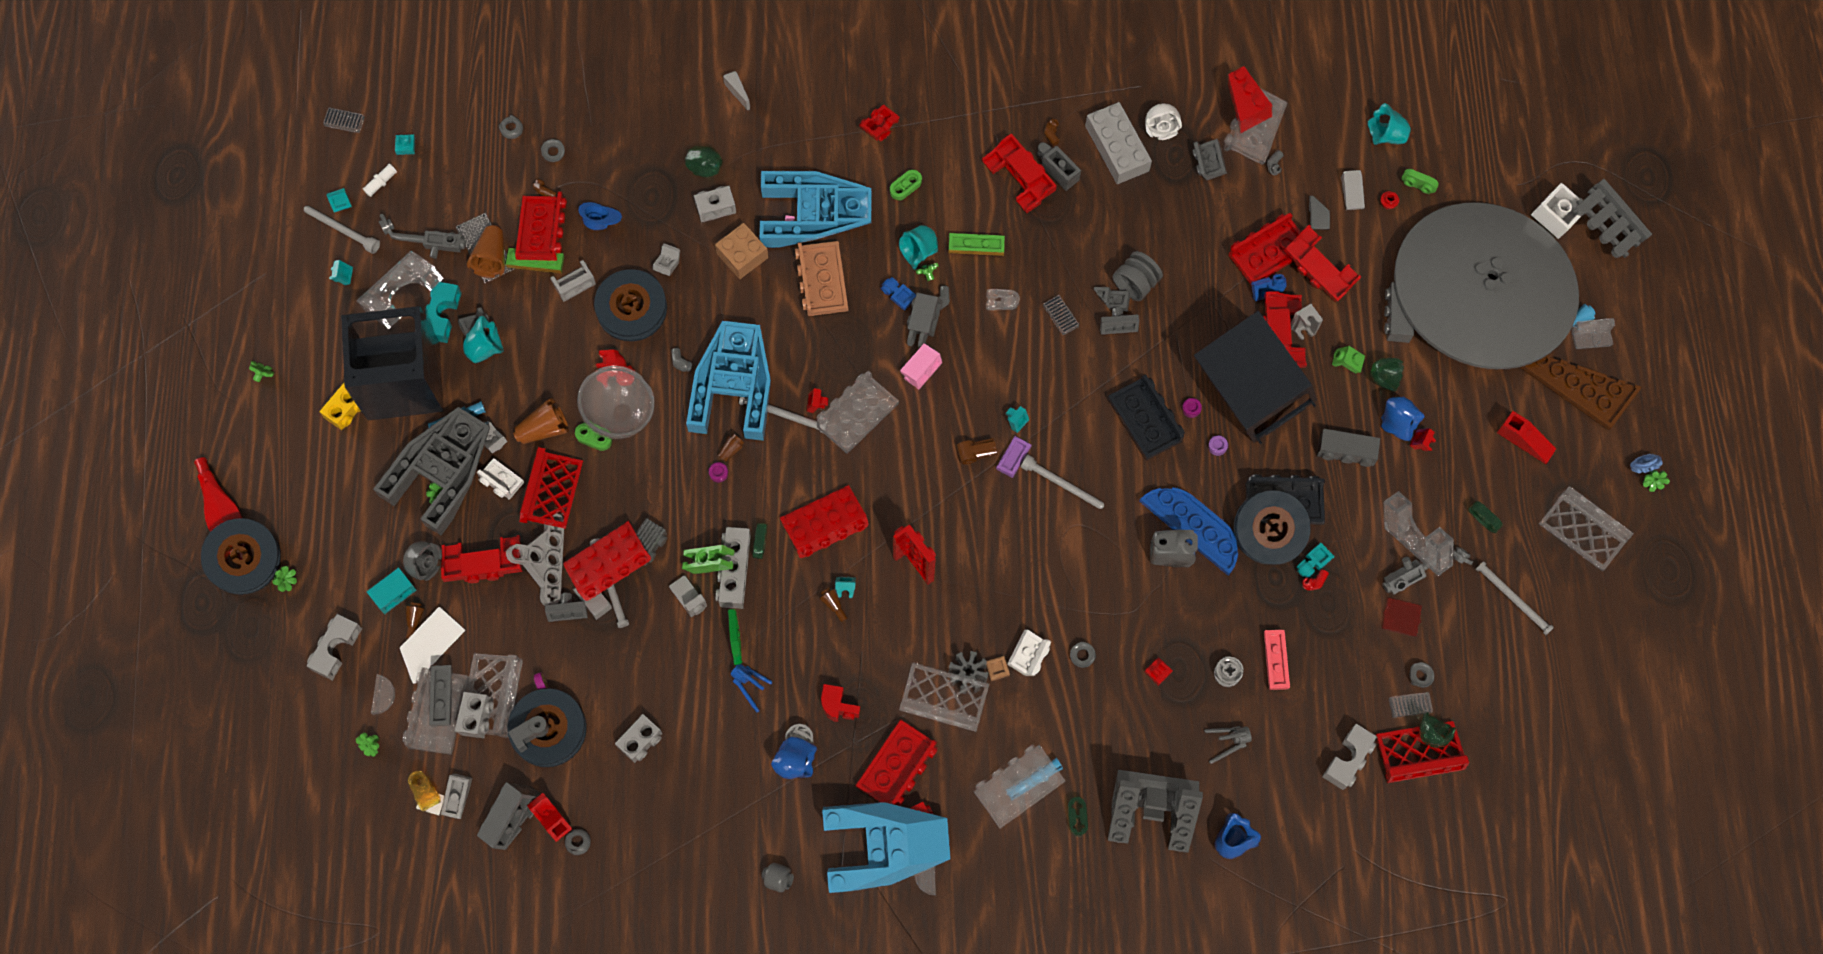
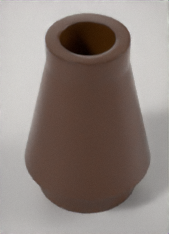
[718,433,745,462]

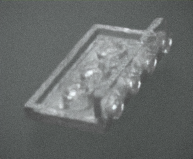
[1224,88,1287,165]
[817,371,899,454]
[403,667,469,755]
[974,744,1065,829]

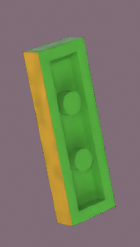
[949,233,1005,256]
[506,248,565,273]

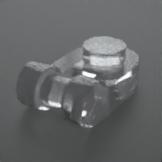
[986,289,1020,310]

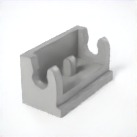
[1291,304,1323,340]

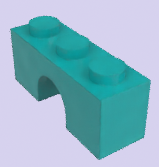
[425,281,462,343]

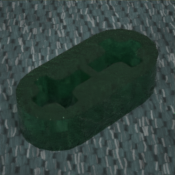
[1468,501,1503,533]
[753,523,768,559]
[1067,797,1088,837]

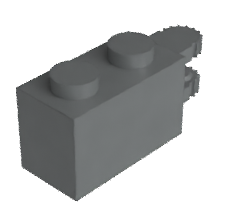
[1037,142,1081,191]
[907,293,943,348]

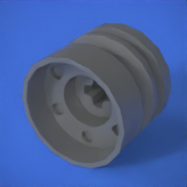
[1112,251,1163,301]

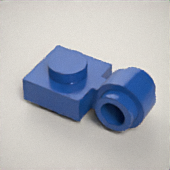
[1252,274,1287,301]
[881,277,916,311]

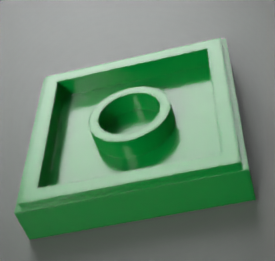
[728,609,742,665]

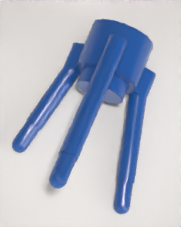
[731,663,772,712]

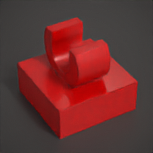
[806,388,829,413]
[1409,428,1436,451]
[1144,657,1173,686]

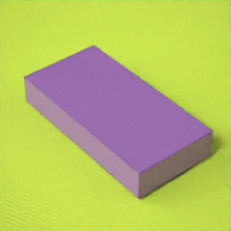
[996,436,1031,478]

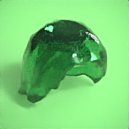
[685,146,723,178]
[1370,357,1404,391]
[1419,711,1456,748]

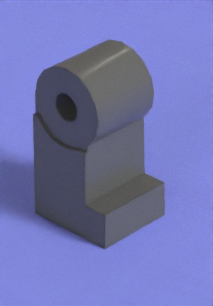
[508,716,549,753]

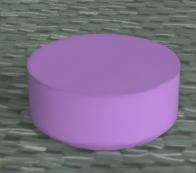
[1208,436,1228,456]

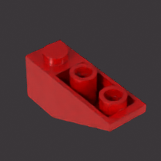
[1497,411,1556,464]

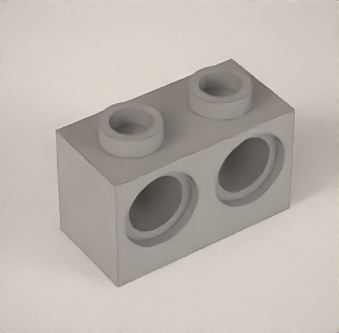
[455,692,494,738]
[615,714,662,763]

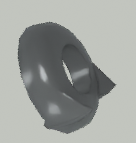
[499,115,523,139]
[541,139,565,163]
[1070,642,1096,668]
[1409,662,1434,688]
[564,829,591,855]

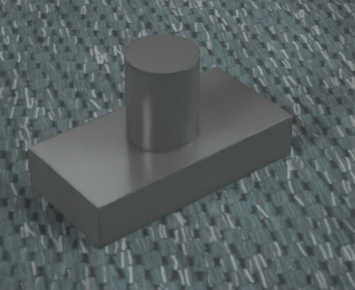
[1100,307,1139,335]
[545,593,588,622]

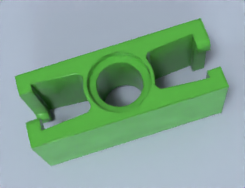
[682,545,734,574]

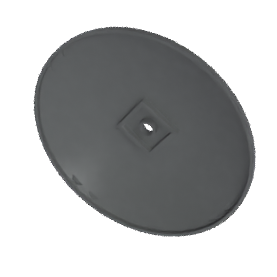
[1394,203,1579,369]

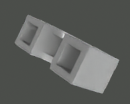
[307,614,362,681]
[1323,724,1377,790]

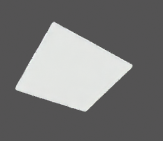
[400,607,465,684]

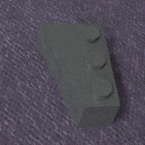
[477,782,541,850]

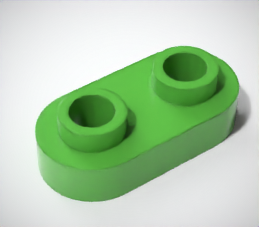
[1402,169,1439,194]
[890,170,922,200]
[575,423,612,451]

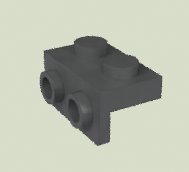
[1193,139,1227,180]

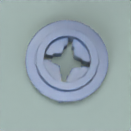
[1630,454,1663,473]

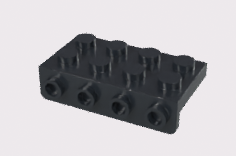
[1107,374,1185,461]
[1245,474,1325,525]

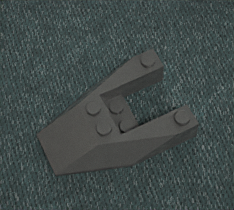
[373,407,490,536]

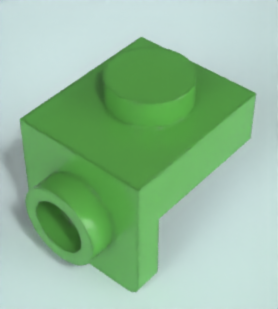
[1332,346,1365,374]

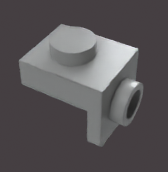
[653,244,680,276]
[484,421,507,454]

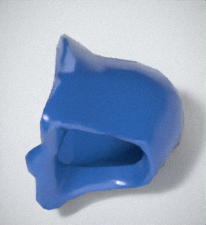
[1381,396,1424,441]
[771,737,817,779]
[1215,813,1261,859]

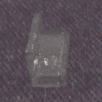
[1571,318,1615,349]

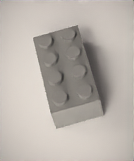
[1085,102,1152,184]

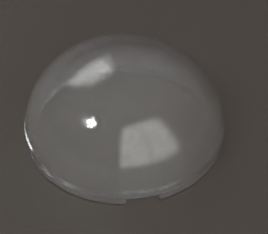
[577,366,654,440]

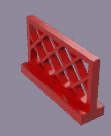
[519,447,583,529]
[1376,721,1469,783]

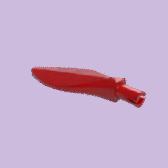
[194,457,246,560]

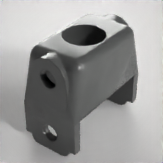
[1150,530,1198,567]

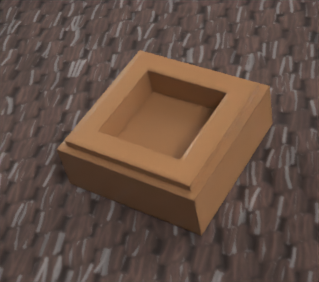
[986,656,1010,681]

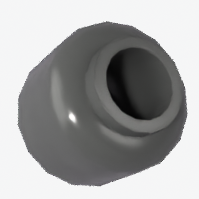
[762,863,794,892]

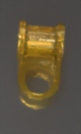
[408,771,441,812]

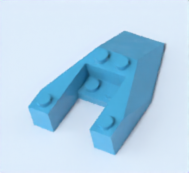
[760,171,871,247]
[686,321,771,441]
[822,802,950,893]

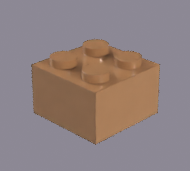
[715,223,768,279]

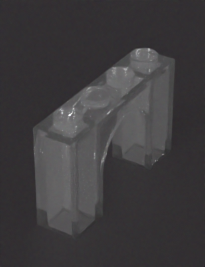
[357,251,443,329]
[1383,491,1454,576]

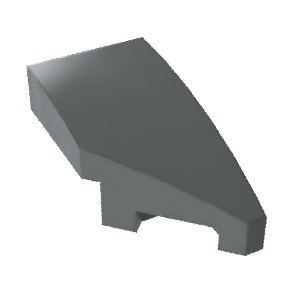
[1309,196,1330,230]
[1094,287,1131,311]

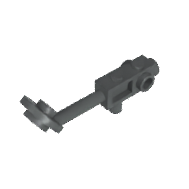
[378,213,466,259]
[1382,547,1474,595]

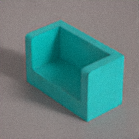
[367,568,416,614]

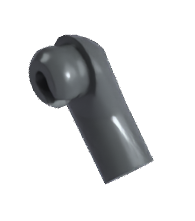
[671,348,692,372]

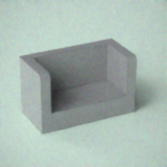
[550,260,596,302]

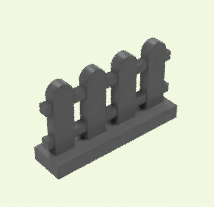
[1575,179,1652,258]

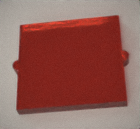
[1382,598,1422,637]

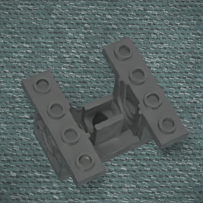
[1108,770,1203,852]

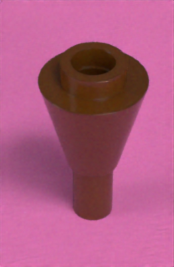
[819,587,848,622]
[405,602,425,639]

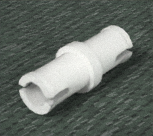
[362,164,397,197]

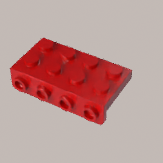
[515,191,567,261]
[1229,213,1301,286]
[780,485,869,558]
[563,521,651,601]
[893,524,936,585]
[856,720,938,806]

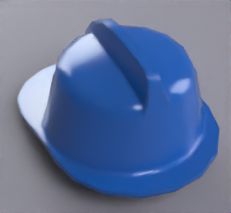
[578,202,622,230]

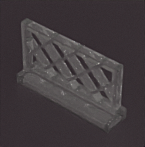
[1539,486,1634,571]
[466,653,523,738]
[899,662,989,732]

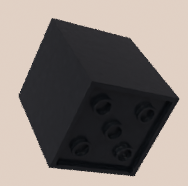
[341,306,444,421]
[1194,310,1317,444]

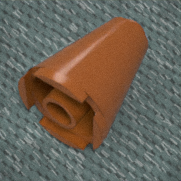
[467,225,505,278]
[513,398,569,444]

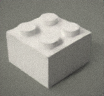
[1531,183,1581,239]

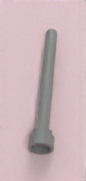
[304,206,380,254]
[1020,455,1104,509]

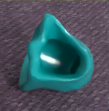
[1368,103,1411,145]
[899,225,938,270]
[463,316,504,363]

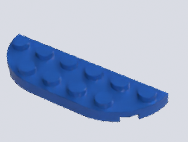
[1139,488,1238,576]

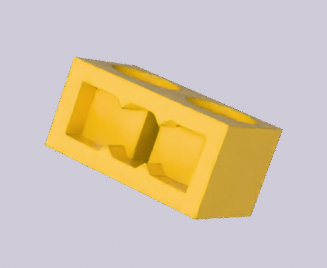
[319,383,361,430]

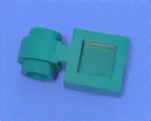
[1296,543,1334,578]

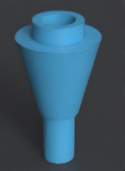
[1573,304,1595,326]

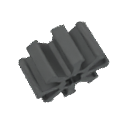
[948,651,988,694]

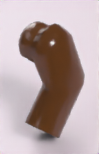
[1044,119,1060,146]
[533,179,557,197]

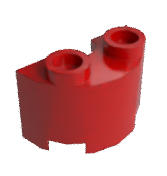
[859,104,900,141]

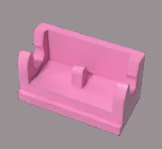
[900,344,942,390]

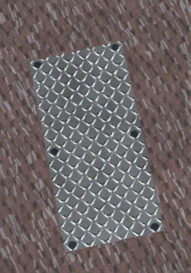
[456,213,515,283]

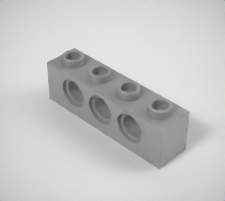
[716,527,751,609]

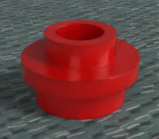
[1380,191,1399,209]

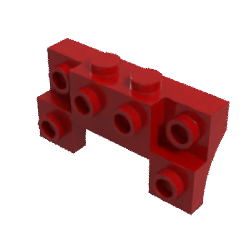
[982,133,1057,213]
[1283,225,1361,303]
[1263,291,1307,368]
[441,535,522,583]

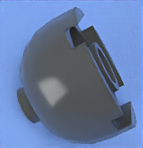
[403,541,442,581]

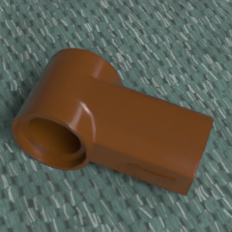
[957,438,997,465]

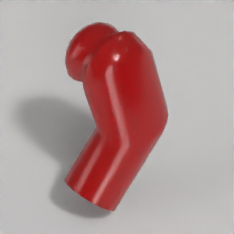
[1302,569,1329,591]

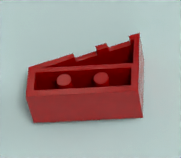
[1228,66,1272,133]

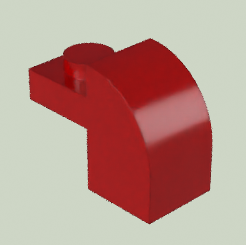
[821,684,861,722]
[527,793,572,842]

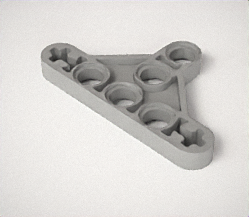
[506,513,564,606]

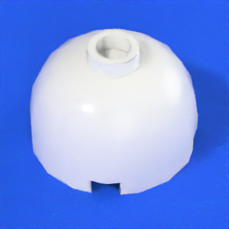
[1145,103,1182,140]

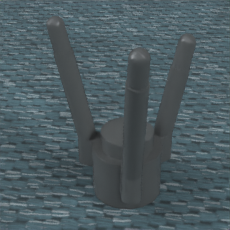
[1204,726,1252,764]

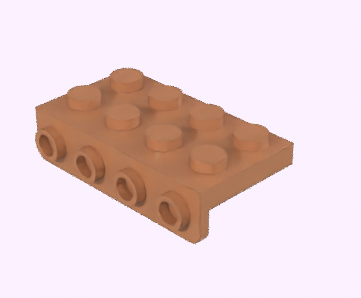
[795,241,848,316]

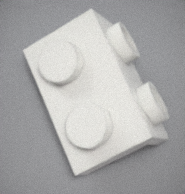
[477,458,524,500]
[1007,630,1051,676]

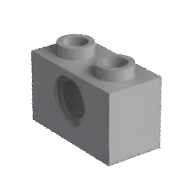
[694,186,736,223]

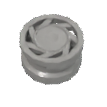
[1214,656,1244,687]
[785,724,814,744]

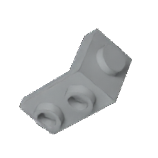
[669,576,707,617]

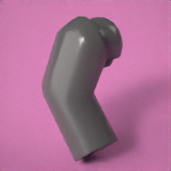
[1267,150,1284,175]
[939,286,950,310]

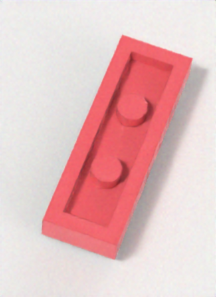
[1264,630,1290,690]

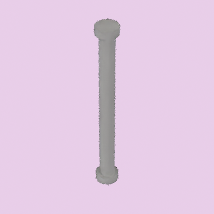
[739,397,828,434]
[589,538,629,628]
[1475,561,1554,635]

